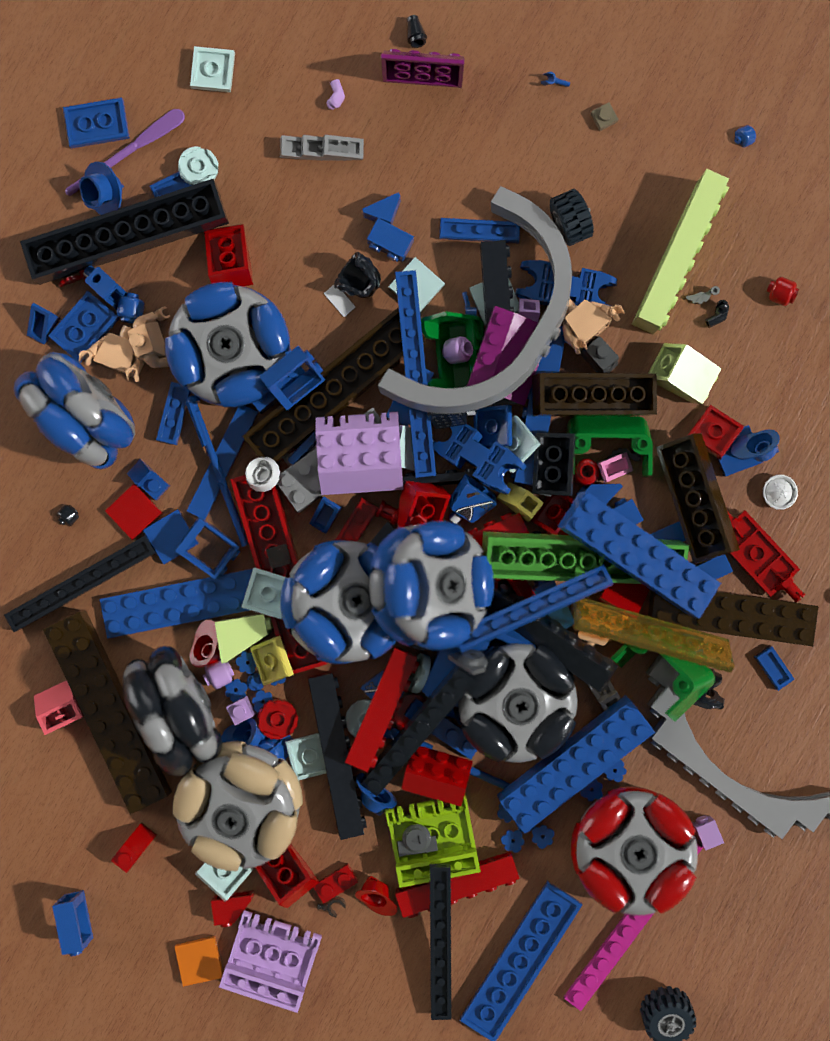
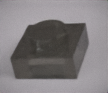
[266,544,292,569]

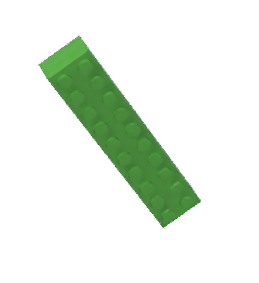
[482,532,689,584]

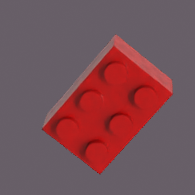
[401,746,473,806]

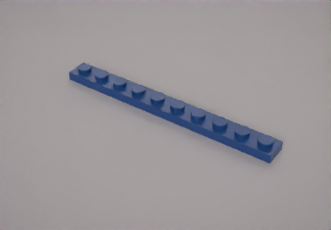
[395,270,436,478]

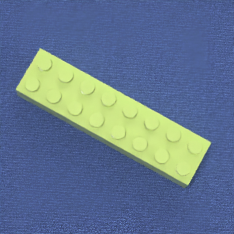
[632,169,729,334]

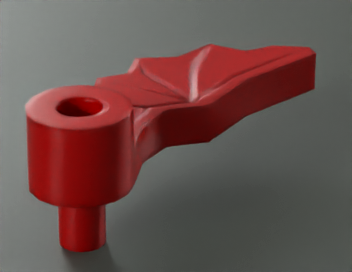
[58,270,87,287]

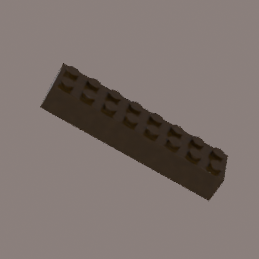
[647,591,819,647]

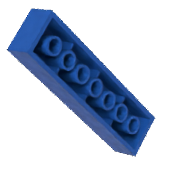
[557,492,721,619]
[497,695,655,833]

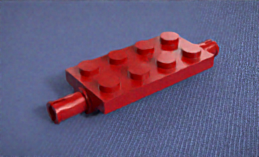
[727,510,805,603]

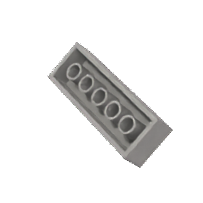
[277,408,382,513]

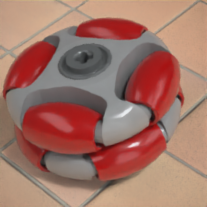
[571,786,698,915]

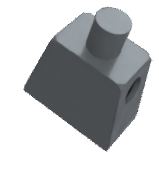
[579,336,619,373]

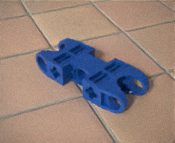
[515,260,617,306]
[433,424,527,495]

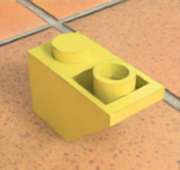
[497,482,544,522]

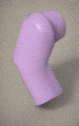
[326,79,345,110]

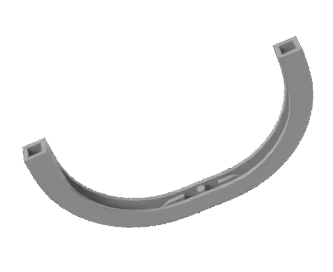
[378,186,572,414]

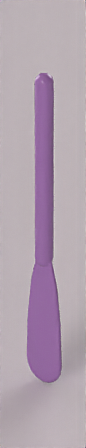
[65,109,185,196]

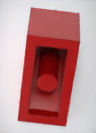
[111,823,157,873]
[211,890,255,927]

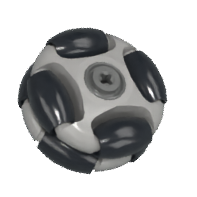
[453,638,577,762]
[123,646,223,776]

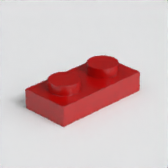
[313,863,358,904]

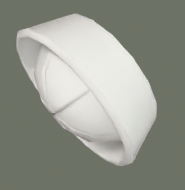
[245,457,280,492]
[763,475,798,510]

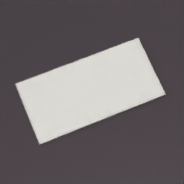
[324,285,355,317]

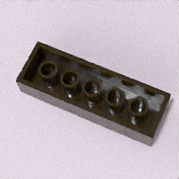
[532,373,657,416]
[656,433,740,564]

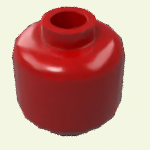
[767,277,799,306]
[573,459,600,486]

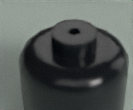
[56,505,79,526]

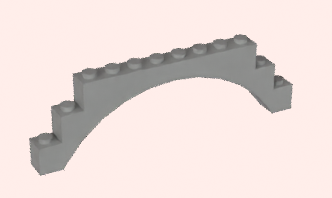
[645,654,830,839]

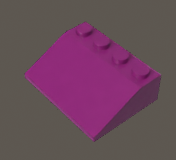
[381,49,464,88]
[467,306,539,406]

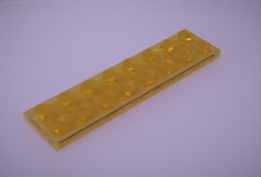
[573,598,734,673]

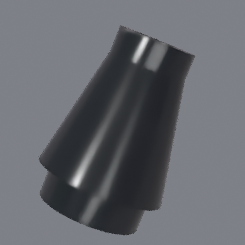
[407,15,427,48]

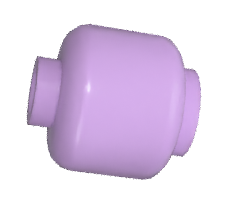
[442,336,473,365]
[202,659,234,689]

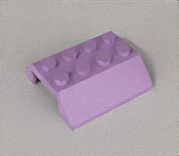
[316,412,403,495]
[219,910,322,1013]

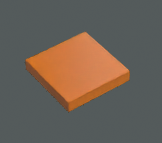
[175,936,223,987]

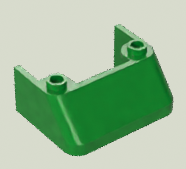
[567,416,653,477]
[611,625,715,722]

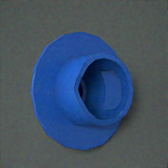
[79,161,124,215]

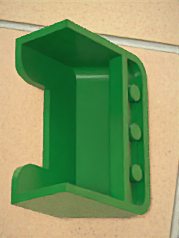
[421,311,485,389]

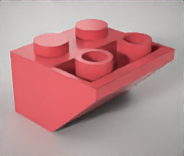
[34,680,84,735]

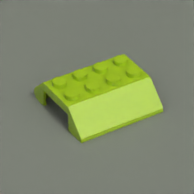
[385,794,480,888]

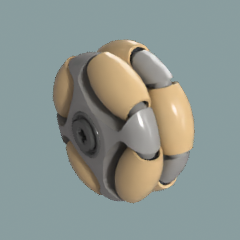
[173,741,303,871]

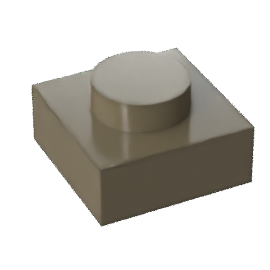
[591,102,619,131]

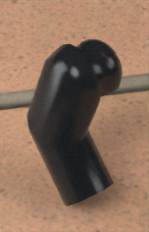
[705,300,729,328]

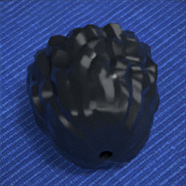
[334,252,381,298]

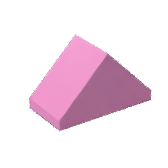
[597,452,633,483]

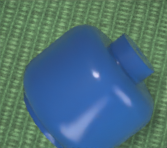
[734,125,756,148]

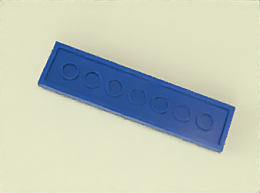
[100,569,253,639]
[460,880,582,1041]

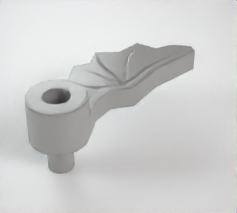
[686,286,720,304]

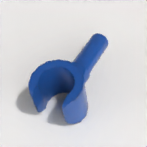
[541,72,570,87]
[462,292,477,316]

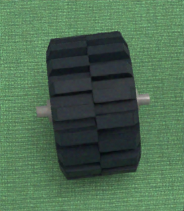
[550,189,594,246]
[640,986,697,1041]

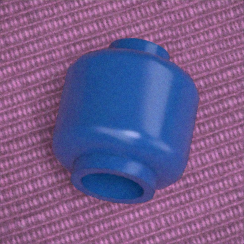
[116,293,145,324]

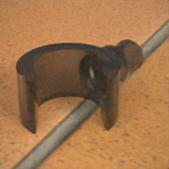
[317,896,346,918]

